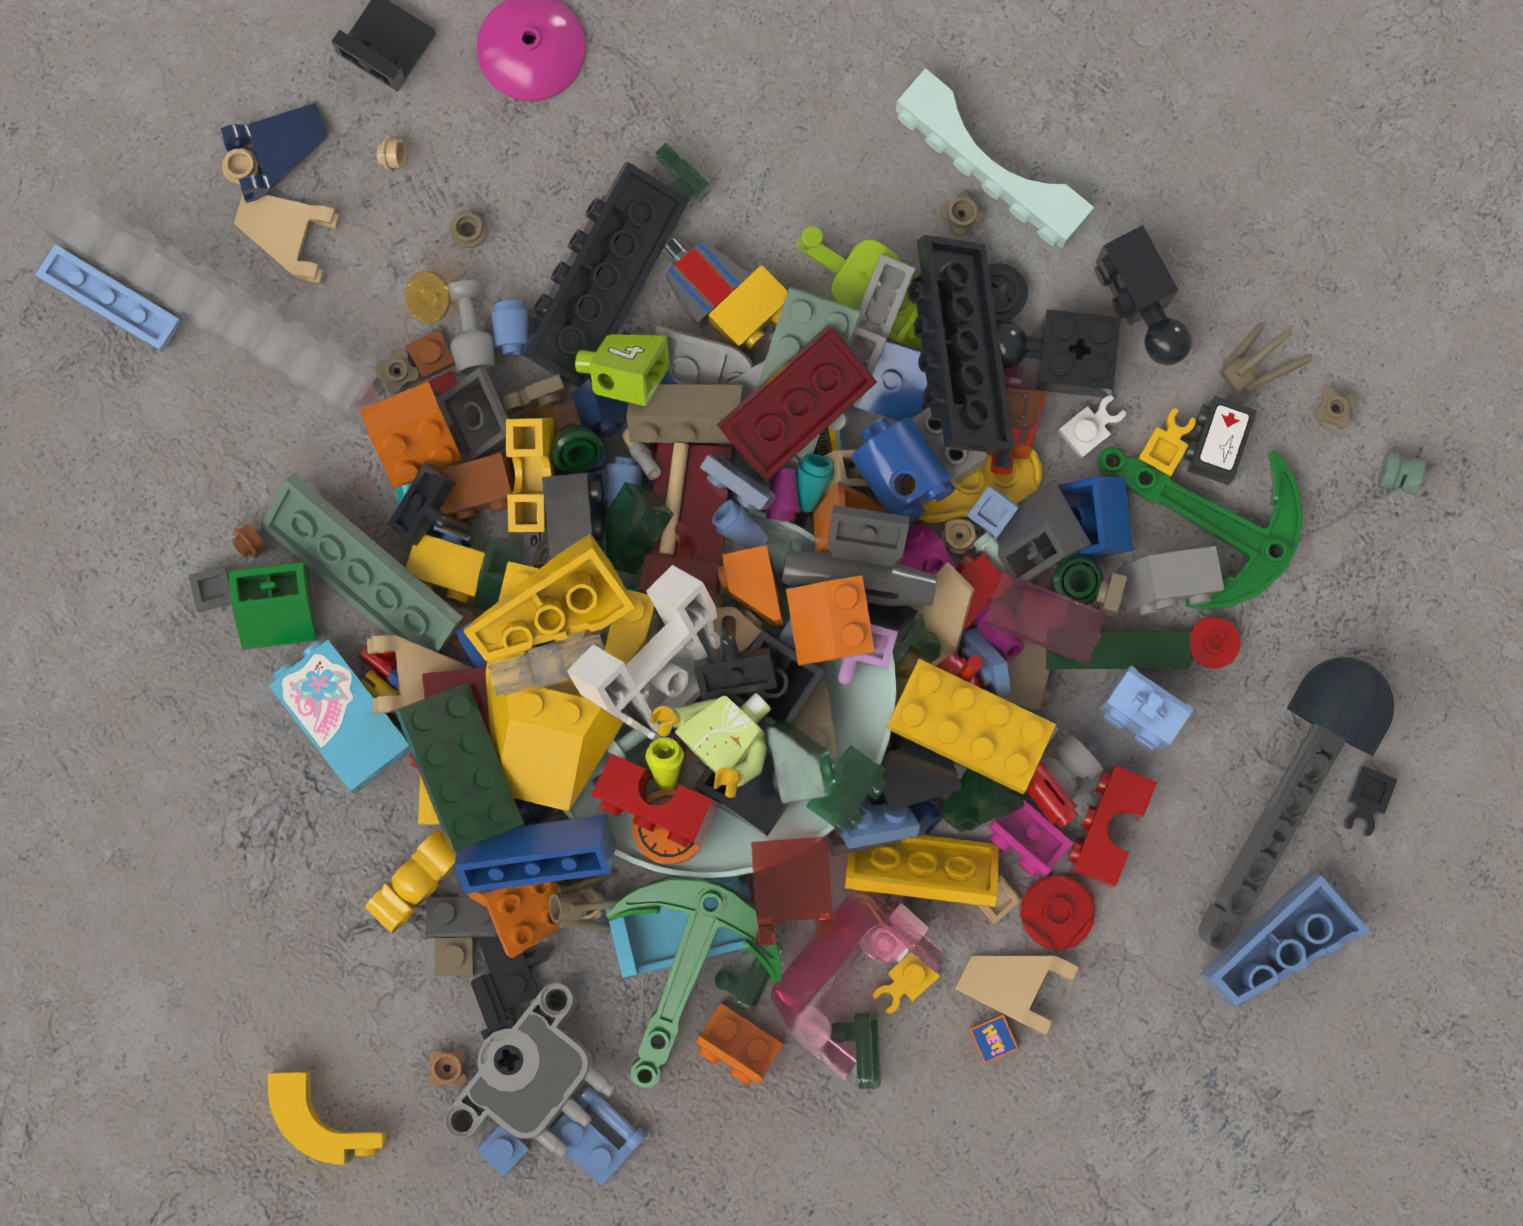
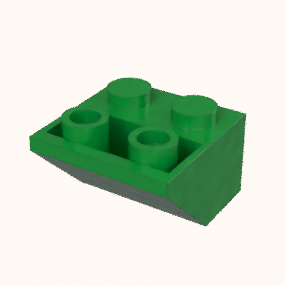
[228,562,317,650]

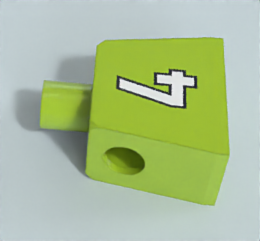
[575,334,670,406]

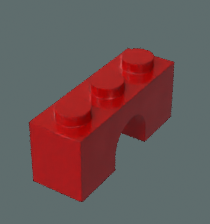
[591,753,720,848]
[1068,765,1157,888]

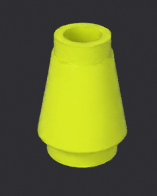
[645,737,684,791]

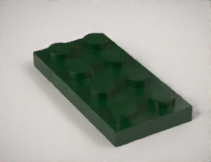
[395,683,524,853]

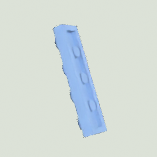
[35,244,182,352]

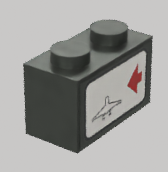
[1184,396,1257,485]

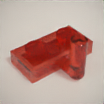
[639,522,720,603]

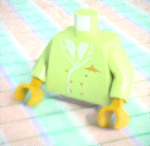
[650,693,771,798]

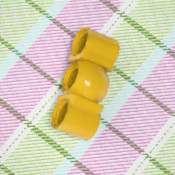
[365,829,457,934]

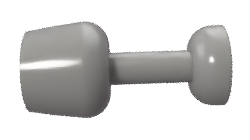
[445,280,495,375]

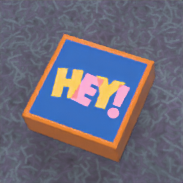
[968,1014,1018,1064]

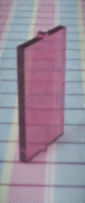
[983,572,1106,664]

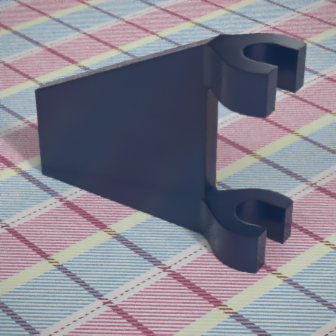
[220,103,327,203]

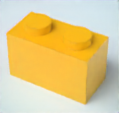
[708,264,788,351]
[405,534,491,604]

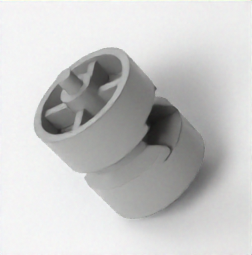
[1041,735,1103,800]

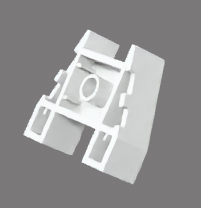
[567,565,721,741]

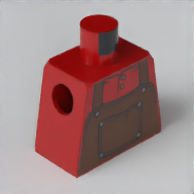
[985,388,1046,475]

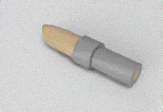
[623,427,661,480]

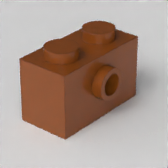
[440,453,515,522]

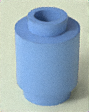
[491,300,530,356]
[604,457,644,513]

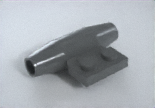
[781,505,937,606]

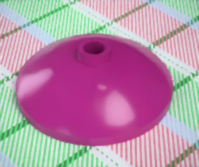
[477,0,586,101]

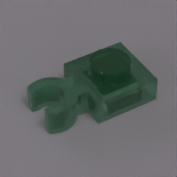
[655,143,710,203]

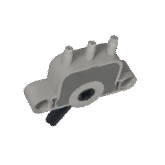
[444,974,616,1157]

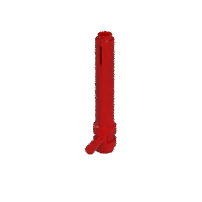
[936,652,1078,829]

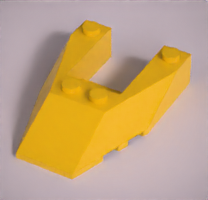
[485,561,657,811]

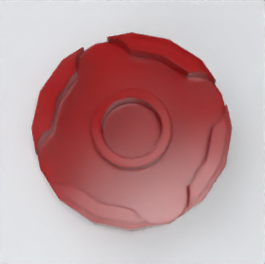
[1020,875,1095,950]

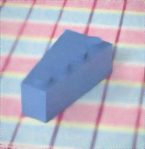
[1200,873,1370,1006]

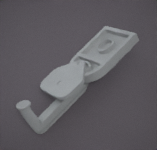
[655,325,853,431]

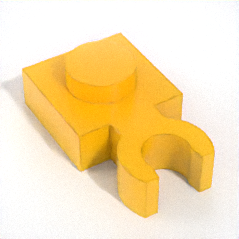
[1138,408,1196,478]
[872,948,940,1014]

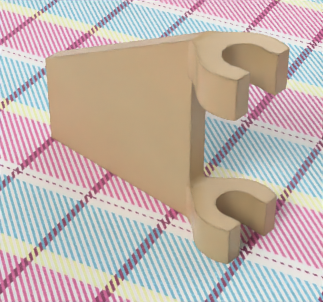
[234,194,340,285]
[909,563,974,666]
[366,635,472,714]
[955,956,1079,1036]

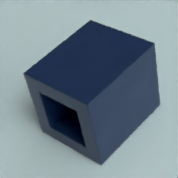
[572,378,628,437]

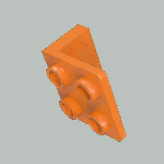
[467,881,560,958]
[695,1003,784,1086]

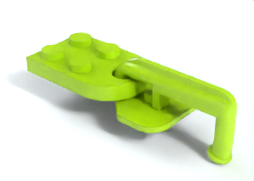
[795,226,922,349]

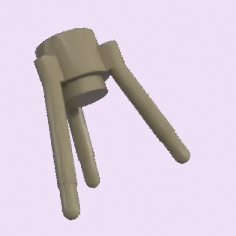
[1220,324,1312,394]
[549,869,620,931]

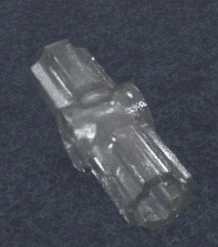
[488,634,606,697]

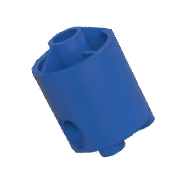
[851,417,956,523]

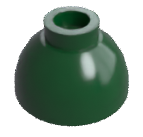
[552,423,603,473]
[1052,555,1104,607]

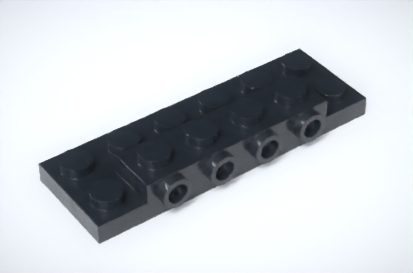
[520,162,689,388]
[909,235,1015,455]

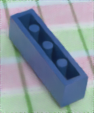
[454,815,616,893]

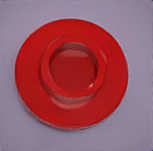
[1190,617,1241,669]

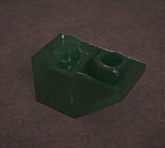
[606,482,674,575]
[474,536,530,611]
[765,720,836,803]
[940,768,1025,833]

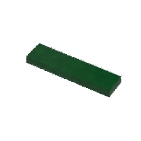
[1046,631,1190,670]

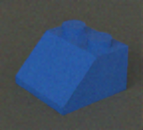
[1058,476,1133,558]

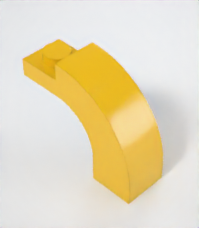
[268,1072,387,1165]

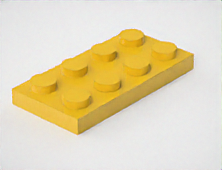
[886,659,1056,794]
[844,834,999,907]

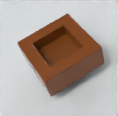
[406,329,455,380]

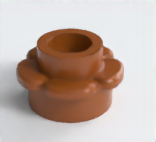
[231,524,265,558]

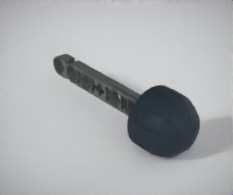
[1198,657,1394,950]

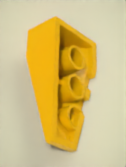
[464,534,635,661]

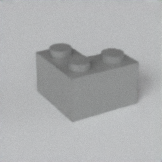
[1118,546,1224,616]

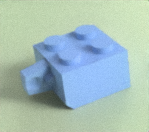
[1098,666,1194,751]

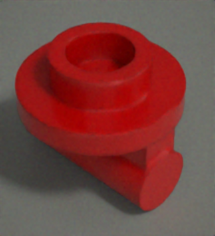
[358,644,397,679]

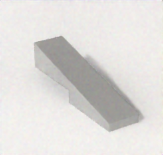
[849,254,916,408]

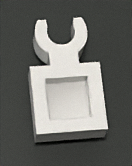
[1058,395,1126,459]

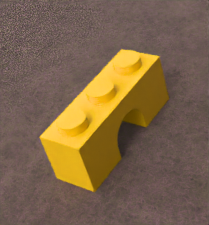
[506,418,555,532]

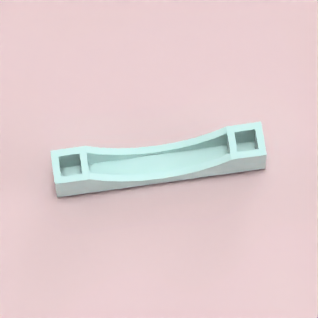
[895,68,1094,249]

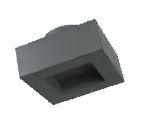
[188,566,232,613]

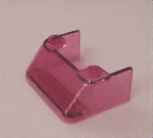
[771,890,947,1081]

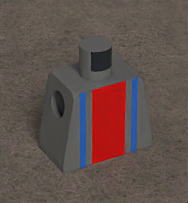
[661,237,750,329]

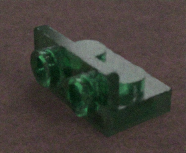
[806,745,889,834]

